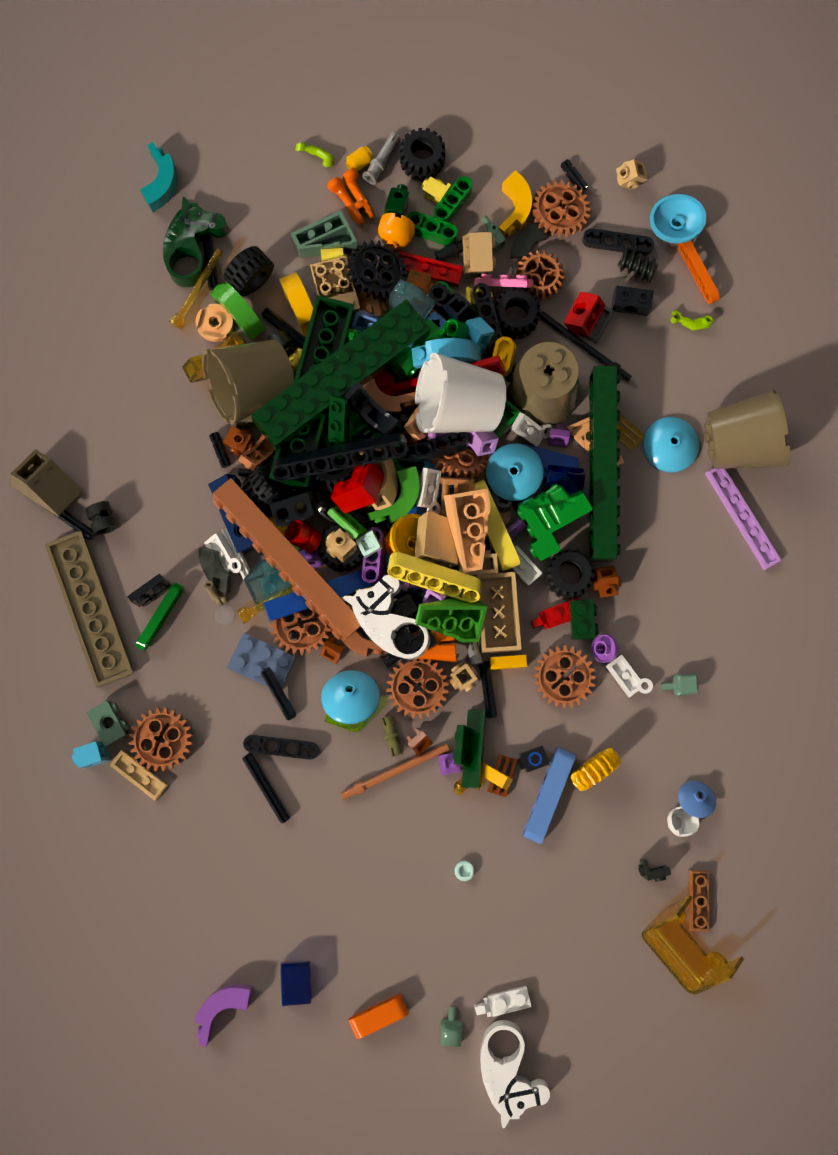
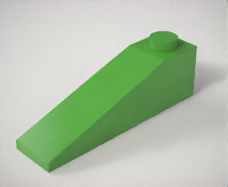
[415,598,488,642]

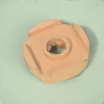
[195,304,234,342]

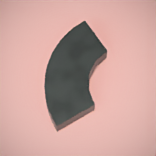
[511,222,547,259]
[199,547,232,594]

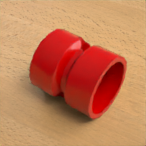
[285,520,322,553]

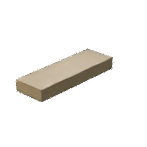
[110,749,169,801]

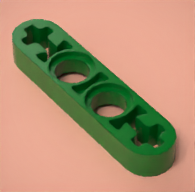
[135,582,184,651]

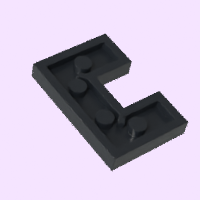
[391,593,439,664]

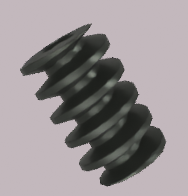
[617,247,659,283]

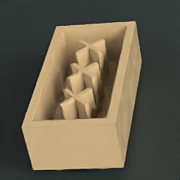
[476,572,521,654]

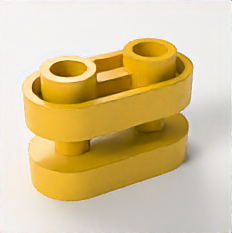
[492,337,517,377]

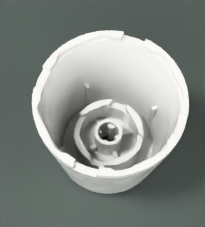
[415,353,506,433]

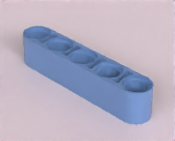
[522,747,576,844]

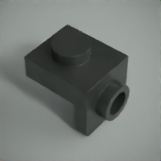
[638,858,671,882]

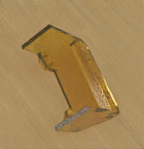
[642,895,744,994]

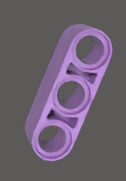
[362,527,386,585]

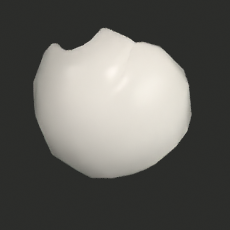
[667,806,700,837]

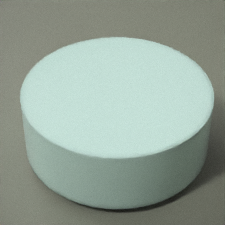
[454,860,474,881]

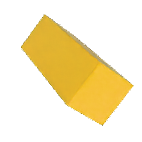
[489,655,527,670]
[482,762,513,790]

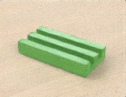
[327,506,367,539]

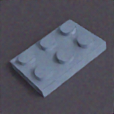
[227,633,296,688]

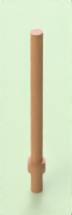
[340,743,449,800]

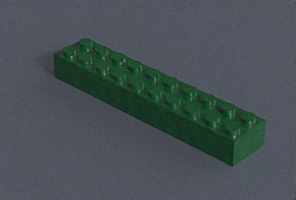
[269,295,354,492]
[251,299,431,451]
[589,366,621,562]

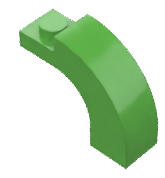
[210,282,266,340]
[368,466,420,523]

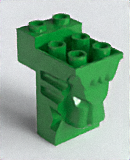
[517,484,593,561]

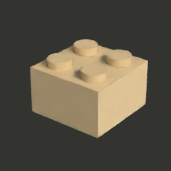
[463,232,496,274]

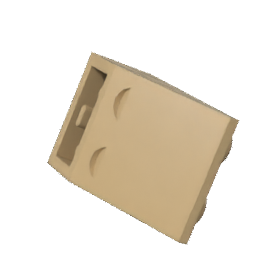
[310,256,360,318]

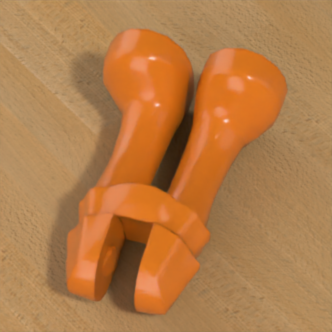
[327,168,375,225]

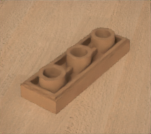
[689,870,710,932]

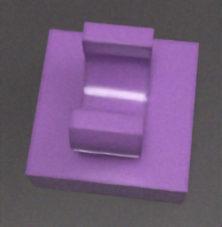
[548,423,570,448]
[299,548,322,568]
[438,753,461,775]

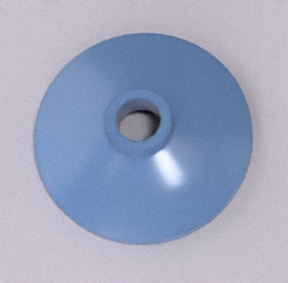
[678,780,716,818]

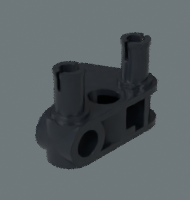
[416,283,477,323]

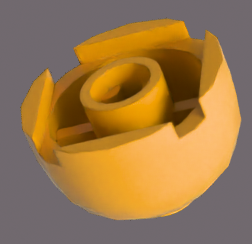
[378,213,416,249]

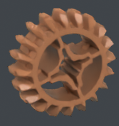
[515,250,565,301]

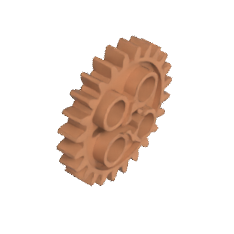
[531,180,591,238]
[427,441,489,479]
[269,610,332,656]
[532,645,596,709]
[386,659,449,719]
[129,708,194,771]

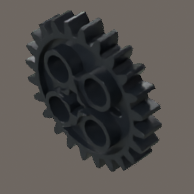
[346,240,407,300]

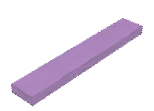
[705,468,782,570]

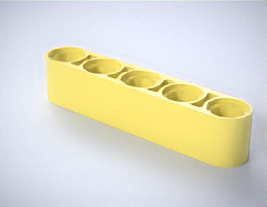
[475,480,520,572]
[387,552,481,603]

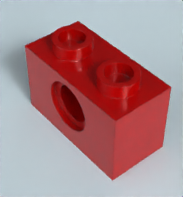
[564,292,606,337]

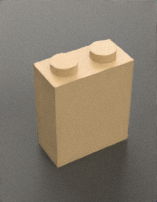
[414,511,458,569]

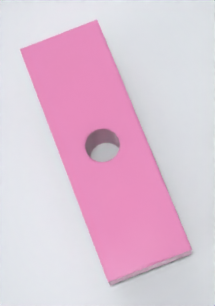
[474,274,534,287]

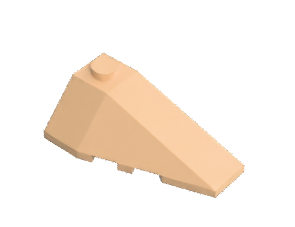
[444,488,491,573]

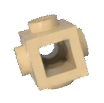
[616,159,648,190]
[326,528,357,563]
[449,663,478,692]

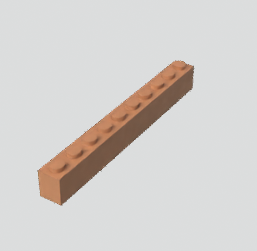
[212,478,361,642]

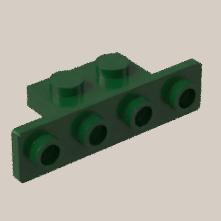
[328,395,350,473]
[453,710,487,788]

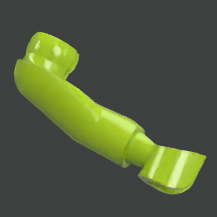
[295,142,334,167]
[670,310,713,331]

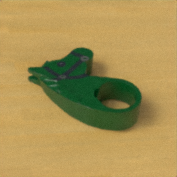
[163,197,228,287]

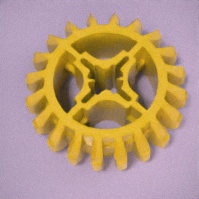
[570,748,621,791]

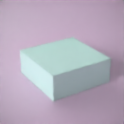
[355,531,382,558]

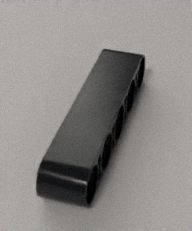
[470,283,503,358]

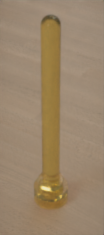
[168,249,223,329]
[237,572,323,624]

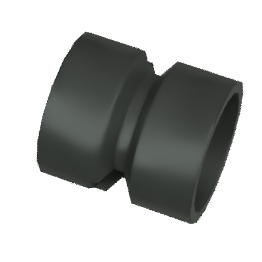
[85,501,118,535]

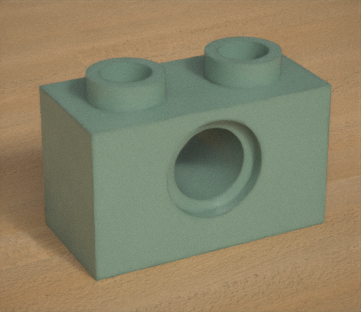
[86,700,130,747]

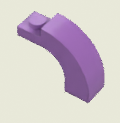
[195,984,253,1047]

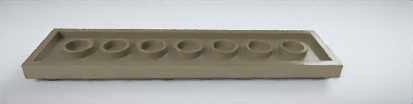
[45,531,134,688]

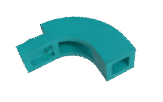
[140,142,177,212]

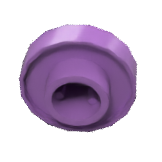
[591,634,619,663]

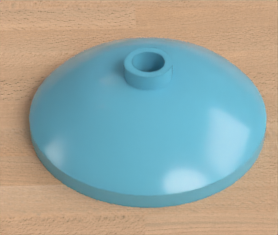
[650,194,706,243]
[643,417,699,473]
[486,444,544,501]
[321,670,380,724]

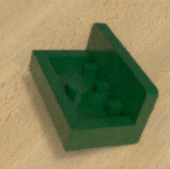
[569,600,598,640]

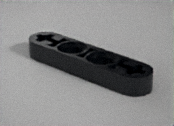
[582,228,654,256]
[397,432,469,467]
[243,735,320,760]

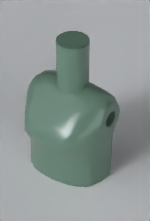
[481,215,507,251]
[661,674,698,696]
[440,1006,463,1047]

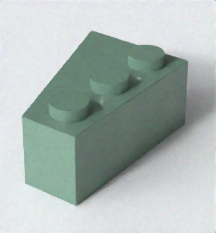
[291,210,358,258]

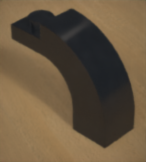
[344,382,406,436]

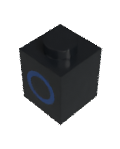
[518,746,549,772]

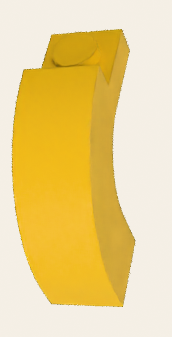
[499,170,532,237]
[279,272,313,337]

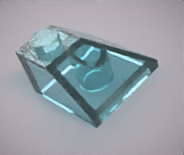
[389,279,436,320]
[244,559,292,609]

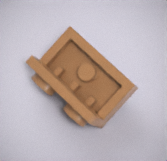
[355,281,391,317]

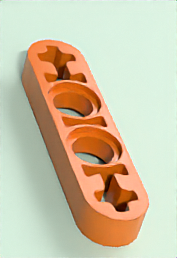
[678,241,720,304]

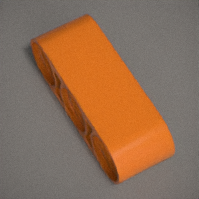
[348,994,409,1039]

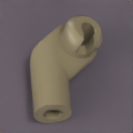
[204,581,228,606]

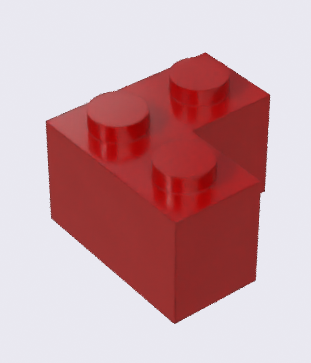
[331,463,384,514]

